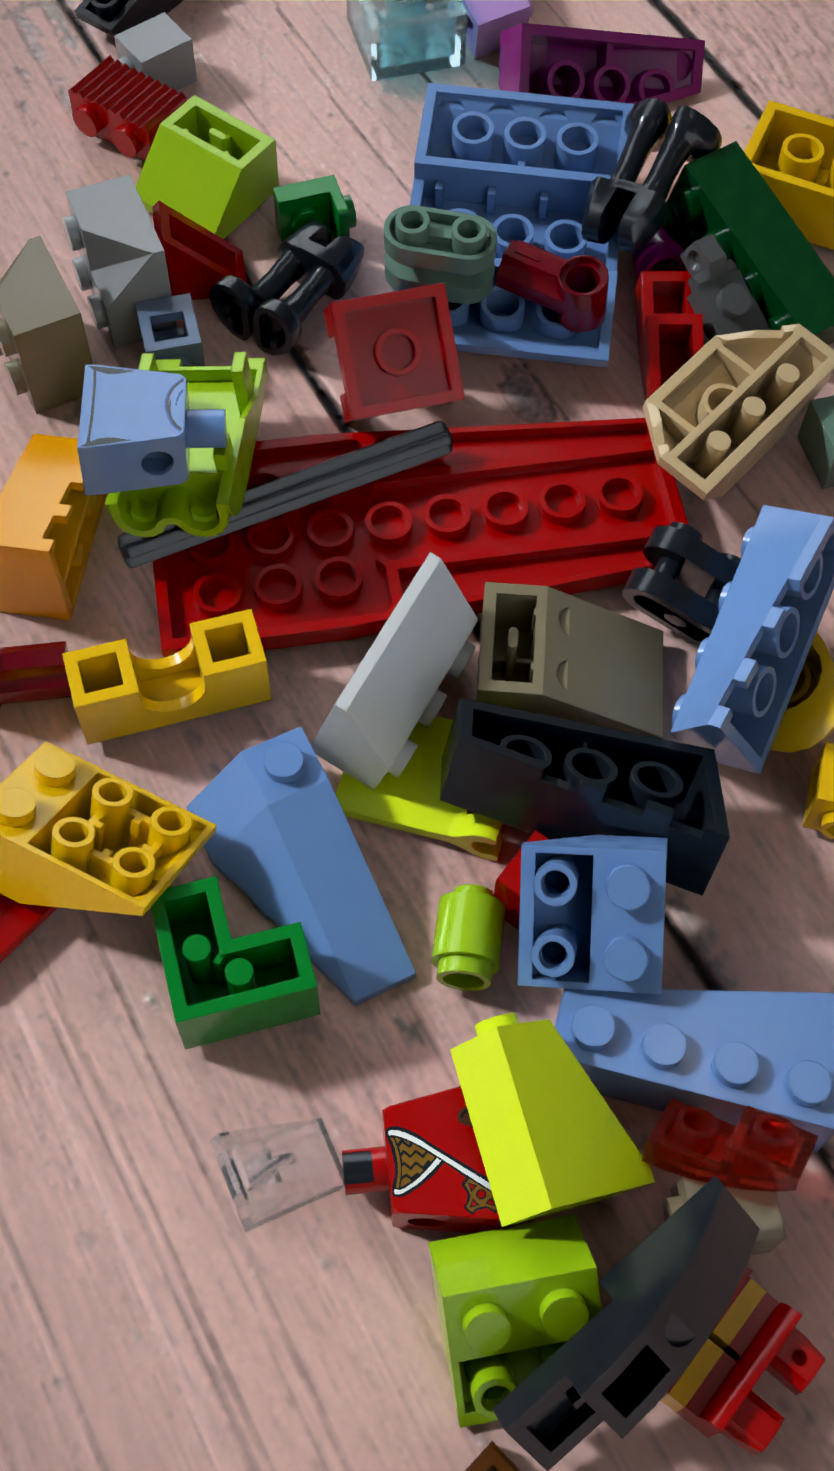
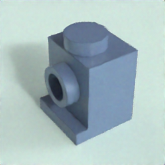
[135,293,205,367]

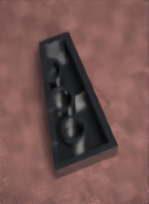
[440,698,730,896]

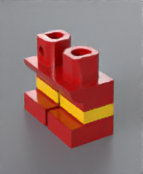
[661,1266,826,1455]

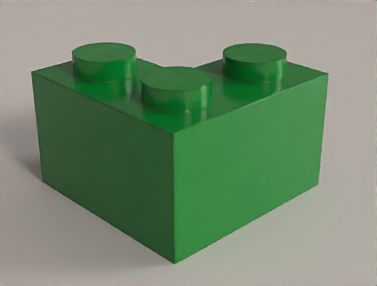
[151,876,321,1050]

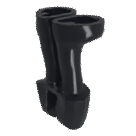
[581,98,722,255]
[209,219,364,355]

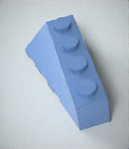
[670,505,834,774]

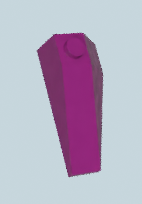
[498,23,705,105]

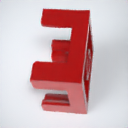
[323,282,465,423]

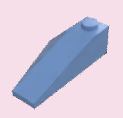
[186,727,416,1006]

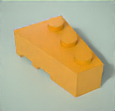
[0,433,107,621]

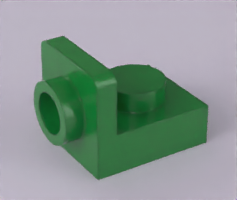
[273,175,357,242]

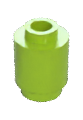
[431,884,506,991]

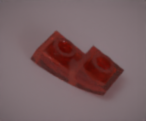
[642,1098,818,1192]

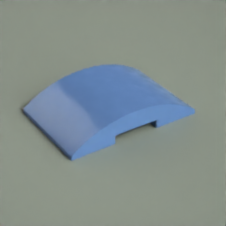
[393,83,634,368]

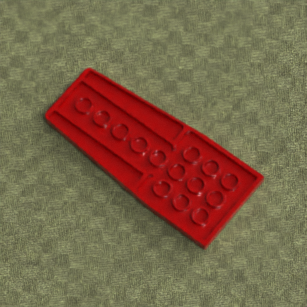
[152,418,689,658]

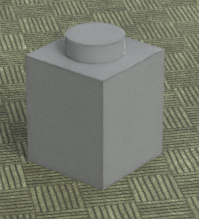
[114,12,197,91]

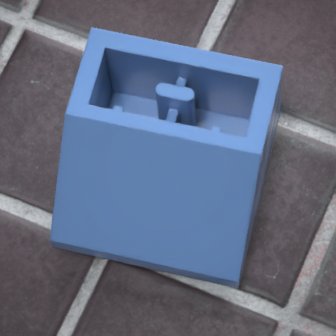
[518,835,668,994]

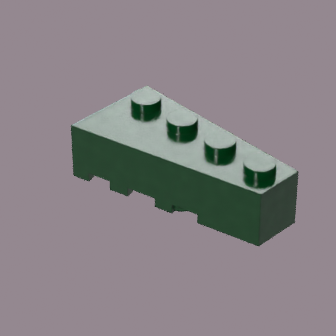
[662,141,834,345]

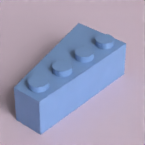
[554,988,834,1152]

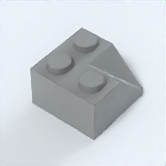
[62,175,177,348]

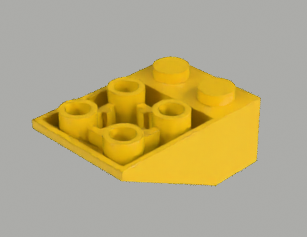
[0,741,217,916]

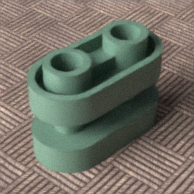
[384,205,497,304]

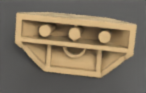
[643,324,834,501]

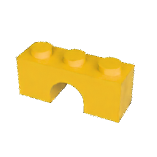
[62,609,272,745]

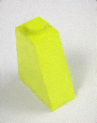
[450,1013,655,1227]

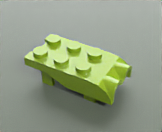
[105,352,269,538]

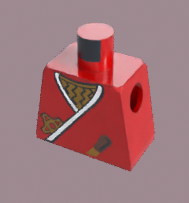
[342,1086,513,1233]

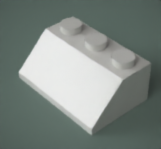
[311,552,478,790]

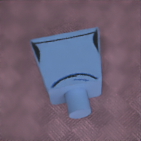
[77,364,227,495]

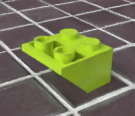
[136,95,279,239]
[428,1214,601,1428]

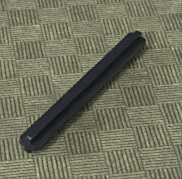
[117,421,453,568]

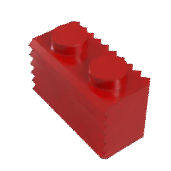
[68,55,187,161]

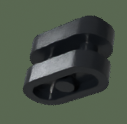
[622,522,741,646]

